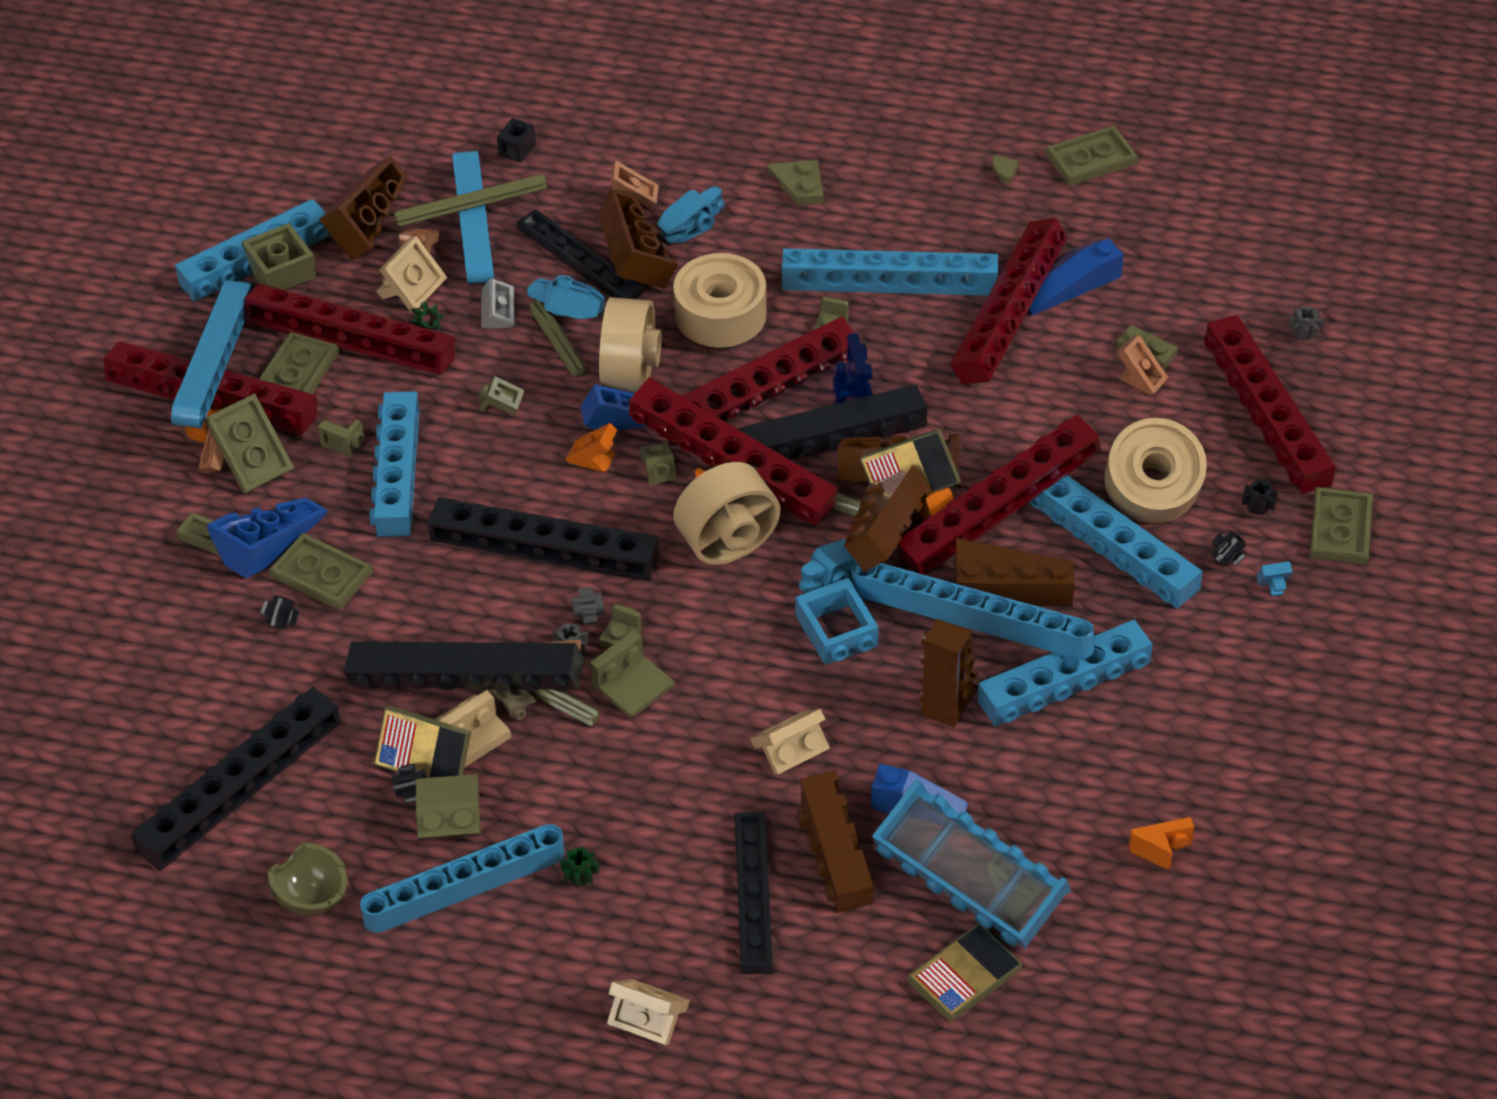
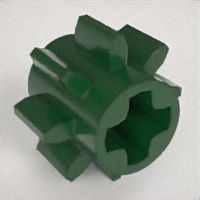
[408,302,444,330]
[560,846,599,887]

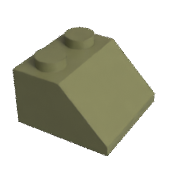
[241,223,316,290]
[416,774,482,841]

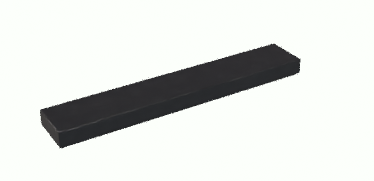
[517,209,644,299]
[735,812,773,975]

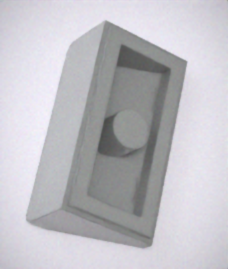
[481,278,514,329]

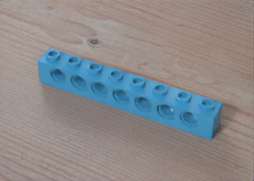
[782,248,998,296]
[1017,462,1203,609]

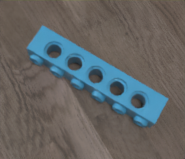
[175,199,331,302]
[370,391,420,537]
[977,619,1153,726]

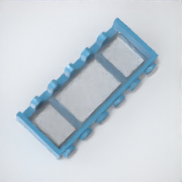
[872,778,1071,950]

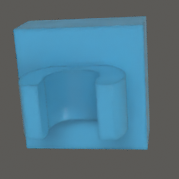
[1256,561,1292,597]

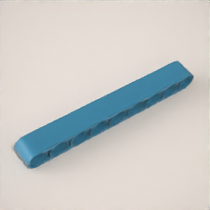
[171,280,254,428]
[851,562,1094,659]

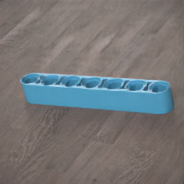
[452,150,494,285]
[360,824,565,933]

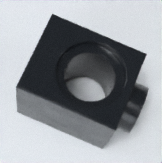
[497,118,536,163]

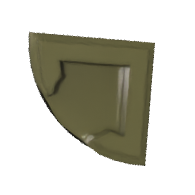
[993,155,1019,184]

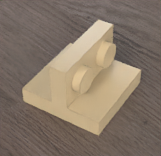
[376,236,447,312]
[434,690,511,767]
[750,709,830,775]
[607,979,690,1045]

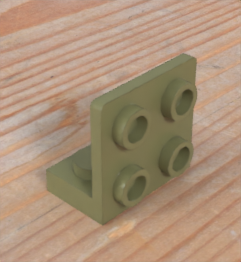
[590,630,674,718]

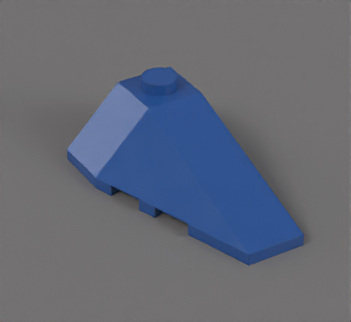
[1027,238,1124,316]
[207,498,327,579]

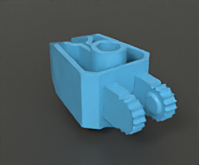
[657,186,725,244]
[527,275,605,319]
[798,539,856,593]

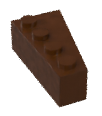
[319,156,407,261]
[597,189,679,289]
[838,434,959,484]
[844,465,932,572]
[955,538,1075,606]
[919,619,979,727]
[797,770,873,913]

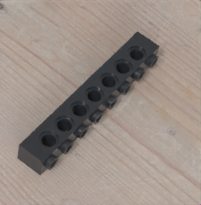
[428,497,659,581]
[131,686,341,872]

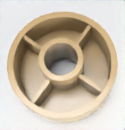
[674,253,767,348]
[599,297,662,393]
[1104,418,1207,524]
[673,462,780,565]

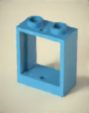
[795,578,879,665]

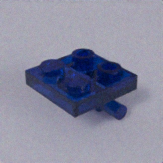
[833,333,873,404]

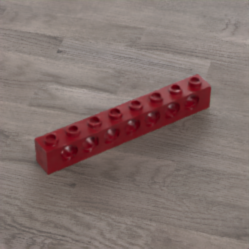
[950,218,1067,384]
[244,283,455,375]
[1204,314,1336,495]
[657,316,860,445]
[103,341,317,435]
[629,377,837,527]
[897,414,1101,575]

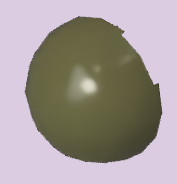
[267,843,348,917]

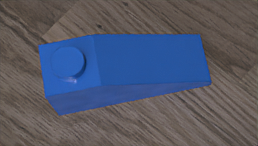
[580,384,648,431]
[871,764,968,826]

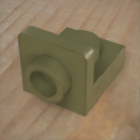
[813,296,849,330]
[478,376,525,416]
[318,419,364,457]
[639,442,677,485]
[599,604,642,649]

